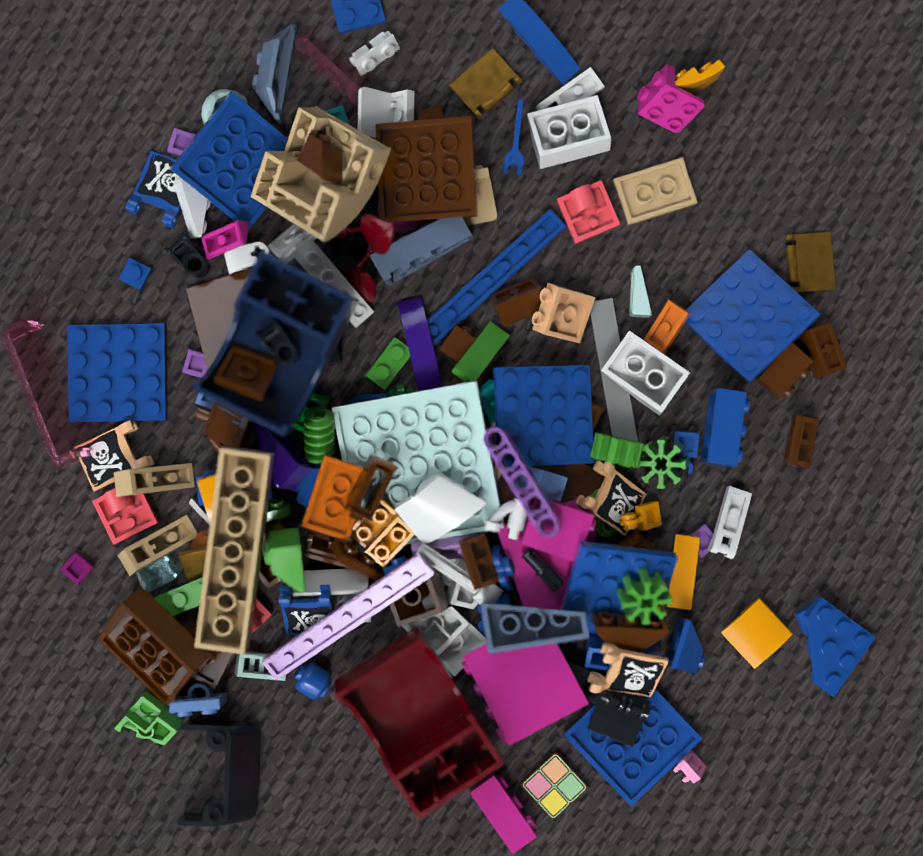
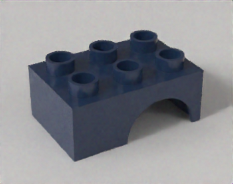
[192,251,360,436]

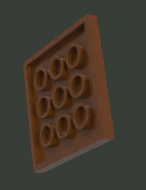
[375,116,478,223]

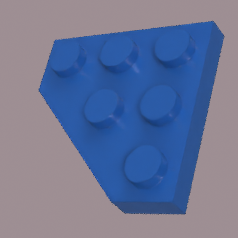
[804,595,876,697]

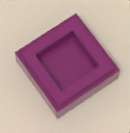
[60,551,95,586]

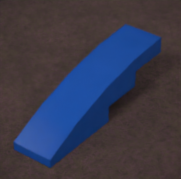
[498,0,581,86]

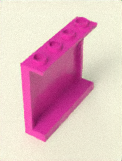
[498,496,598,610]
[462,643,589,746]

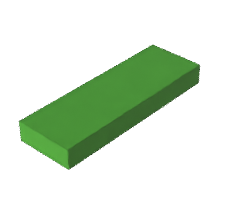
[452,321,510,383]

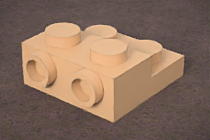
[532,283,595,343]

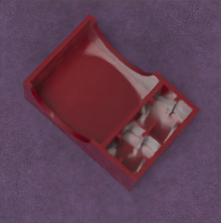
[334,626,504,820]

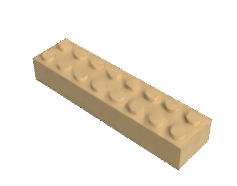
[195,446,275,654]

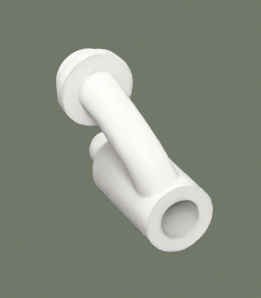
[484,498,527,540]

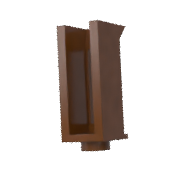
[344,455,399,523]

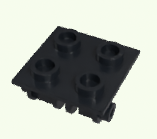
[587,690,651,747]

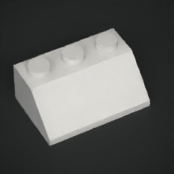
[527,95,611,169]
[293,569,371,623]

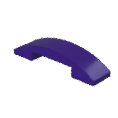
[397,297,442,391]

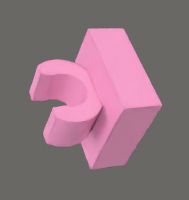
[673,749,707,783]

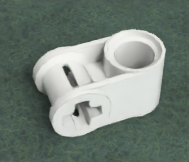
[224,242,272,275]

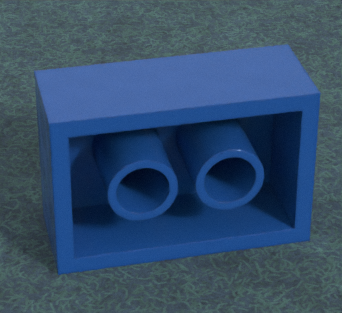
[700,388,750,467]

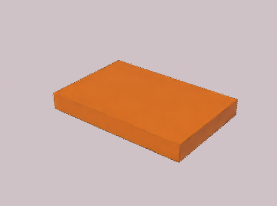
[301,455,364,541]

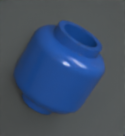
[294,662,332,699]

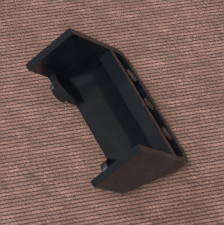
[177,719,261,827]

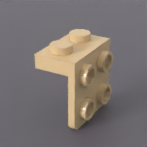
[463,165,497,226]

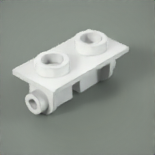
[349,31,400,76]

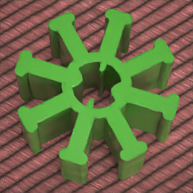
[590,432,644,468]
[638,436,689,489]
[617,568,672,625]

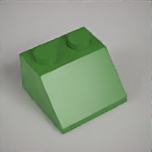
[264,528,305,593]

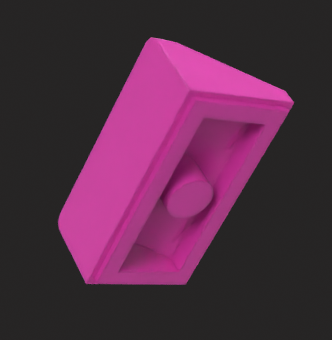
[201,220,248,260]

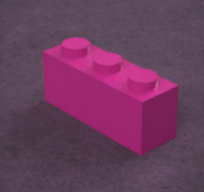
[470,772,538,854]

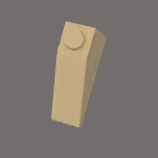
[114,463,195,497]
[118,515,198,576]

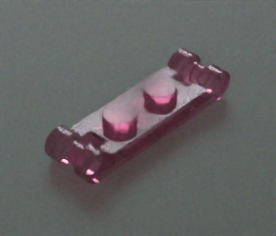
[295,37,359,107]

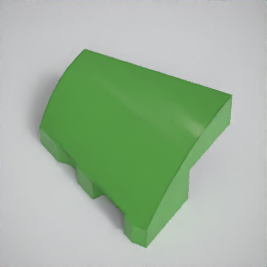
[114,691,184,745]

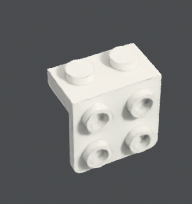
[358,87,414,139]

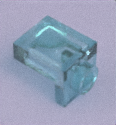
[135,554,181,593]

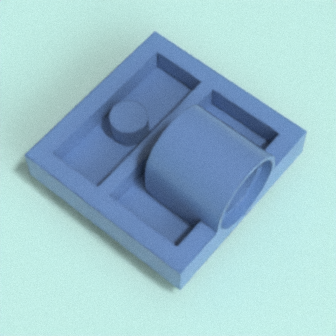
[169,681,227,717]

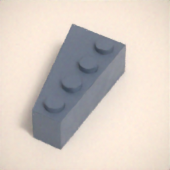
[370,218,473,286]
[481,603,589,653]

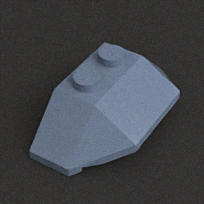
[252,24,299,125]

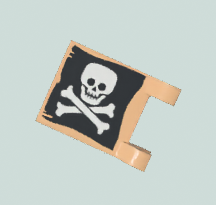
[74,420,155,491]
[576,460,646,536]
[587,643,669,697]

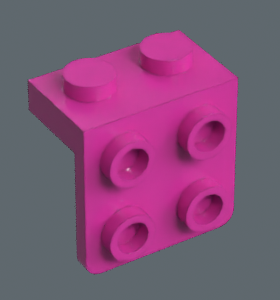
[637,64,705,133]

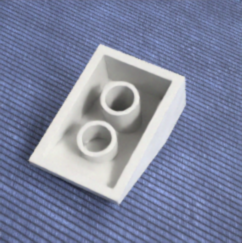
[601,331,690,415]

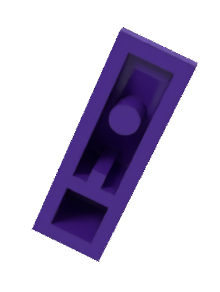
[253,421,312,490]

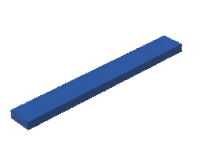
[427,209,567,347]

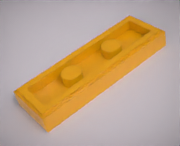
[667,534,700,610]

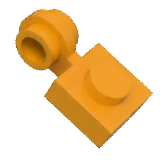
[619,501,662,531]

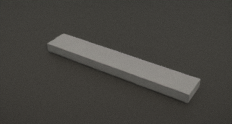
[590,298,638,441]

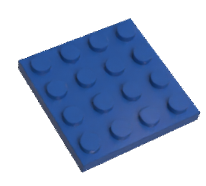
[170,92,288,231]
[685,249,820,384]
[67,323,167,422]
[493,365,594,467]
[560,541,678,634]
[563,689,702,807]

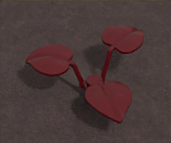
[335,215,395,305]

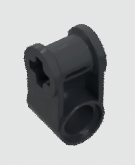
[164,232,210,279]
[255,317,301,365]

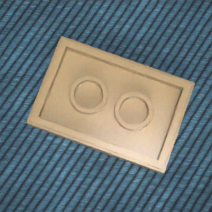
[613,157,697,225]

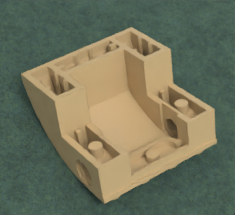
[251,106,391,241]

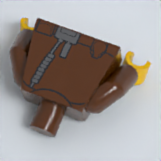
[196,401,254,454]

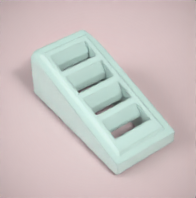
[629,266,651,318]
[235,650,286,681]

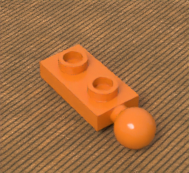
[644,300,691,354]

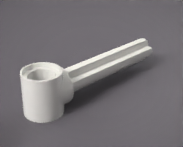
[416,544,504,605]

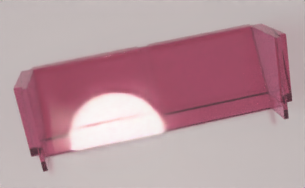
[1,320,94,471]

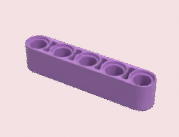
[483,427,563,537]

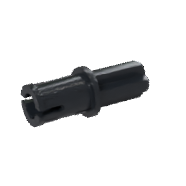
[521,547,564,592]

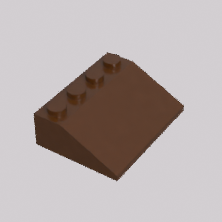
[98,587,212,707]

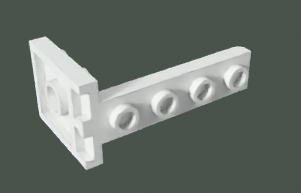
[267,223,374,328]

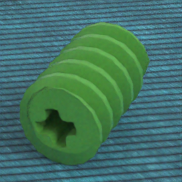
[303,407,335,463]

